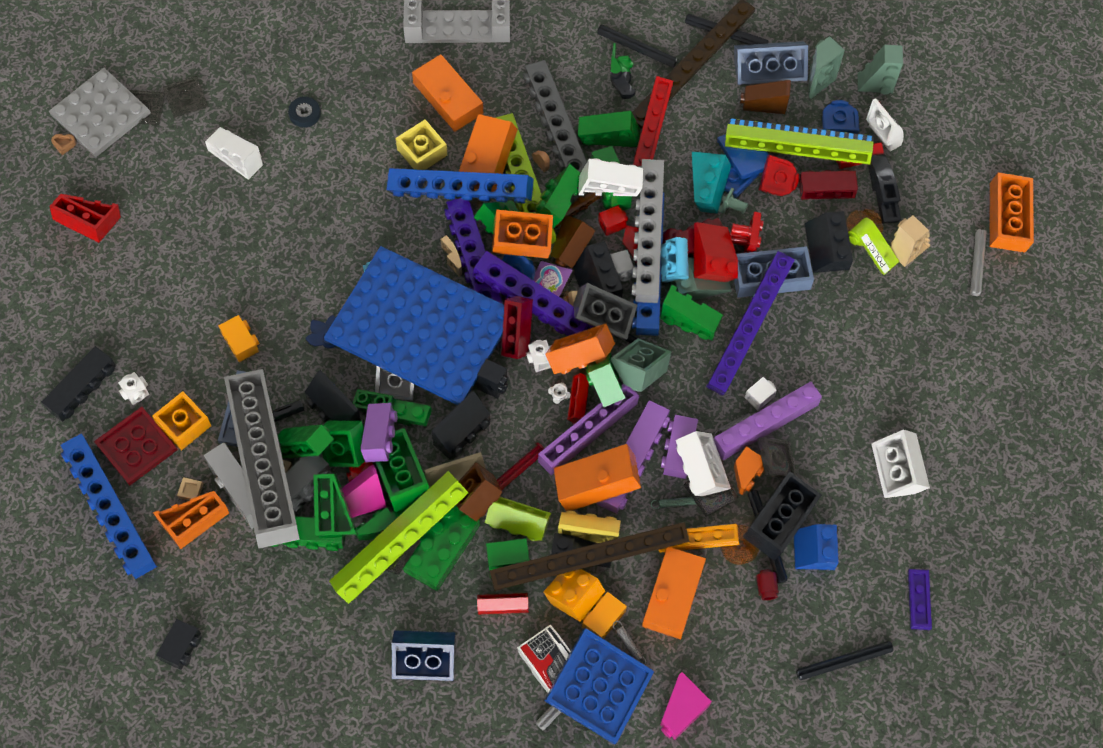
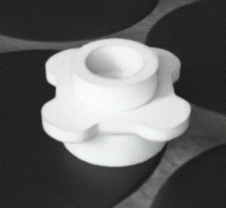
[548,383,571,404]

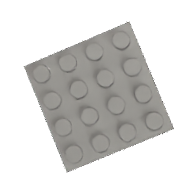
[49,68,151,158]

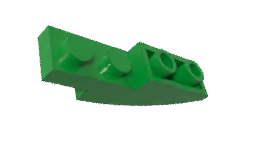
[353,389,432,426]
[356,507,407,541]

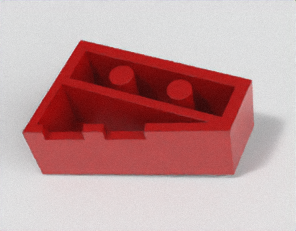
[49,194,121,243]

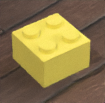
[396,120,448,170]

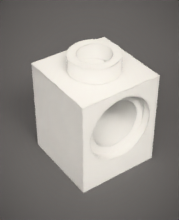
[745,377,777,411]

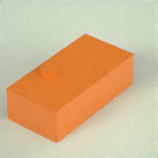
[412,54,484,132]
[458,114,518,192]
[990,172,1034,252]
[554,444,641,511]
[642,547,706,639]

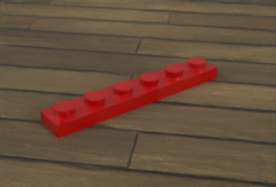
[632,76,673,180]

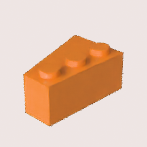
[153,491,229,549]

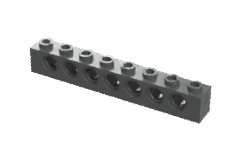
[523,60,587,189]

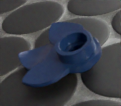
[306,315,336,348]

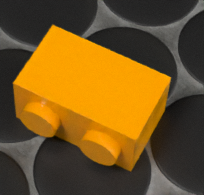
[218,315,260,362]
[582,592,627,639]

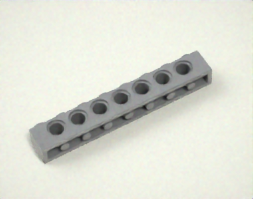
[632,159,664,303]

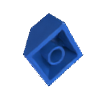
[794,524,839,570]

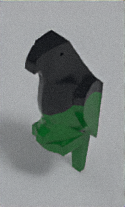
[610,43,636,99]

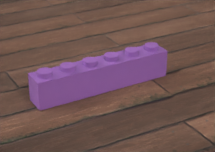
[714,382,822,460]
[538,384,639,476]
[596,400,671,514]

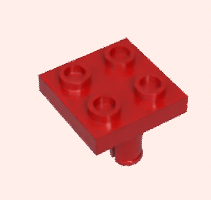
[729,212,763,253]

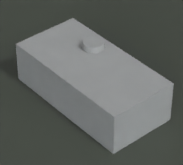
[203,442,254,529]

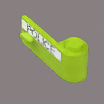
[848,218,899,275]

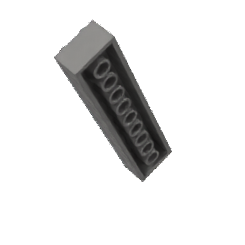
[224,369,300,548]

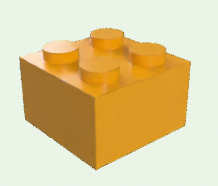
[152,391,211,451]
[544,569,606,622]

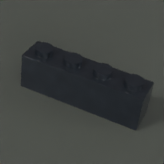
[41,346,116,422]

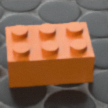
[492,210,553,258]
[545,323,615,374]

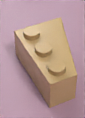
[891,215,930,267]

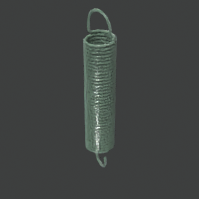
[651,496,699,509]

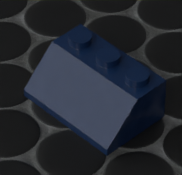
[392,630,456,681]

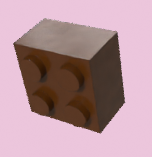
[456,462,503,522]

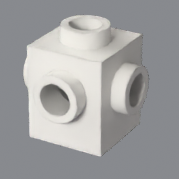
[526,340,551,372]
[118,372,149,405]

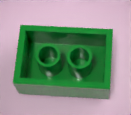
[591,146,632,211]

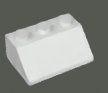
[871,430,930,498]
[676,431,731,496]

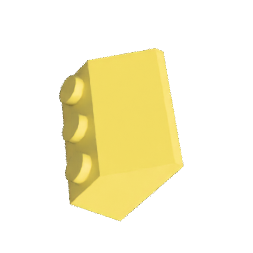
[558,511,621,543]

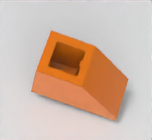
[734,446,765,495]

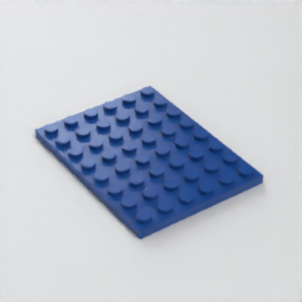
[324,246,504,405]

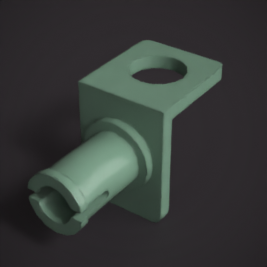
[718,188,749,214]

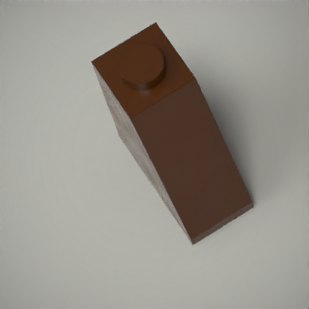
[740,80,791,114]
[550,215,596,268]

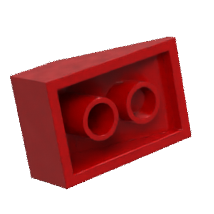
[694,222,738,282]

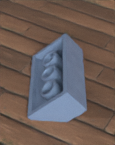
[734,41,808,85]

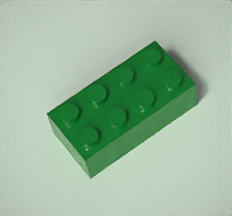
[375,428,429,512]
[403,505,480,592]

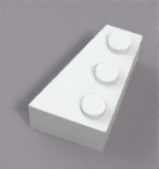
[205,127,263,180]
[578,158,643,196]

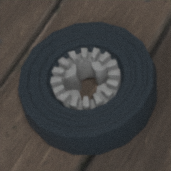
[288,97,321,128]

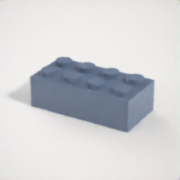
[734,246,814,298]

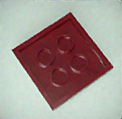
[94,406,177,486]

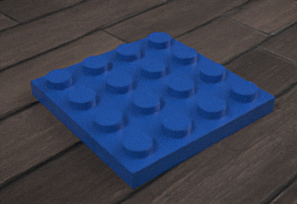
[544,628,654,744]

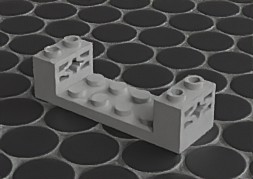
[403,0,510,43]

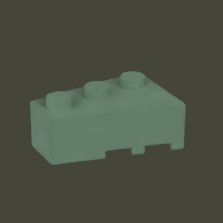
[858,45,903,94]

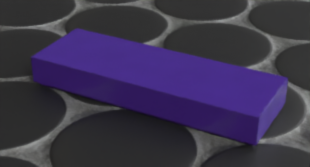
[908,569,932,630]

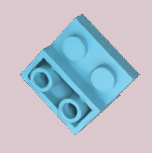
[660,237,689,282]

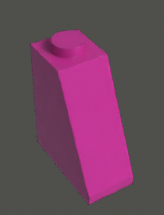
[341,465,386,518]
[660,672,712,740]

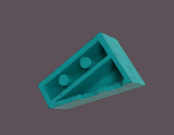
[692,152,731,214]

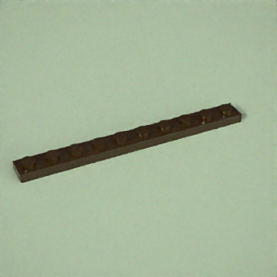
[632,0,755,129]
[489,522,690,591]

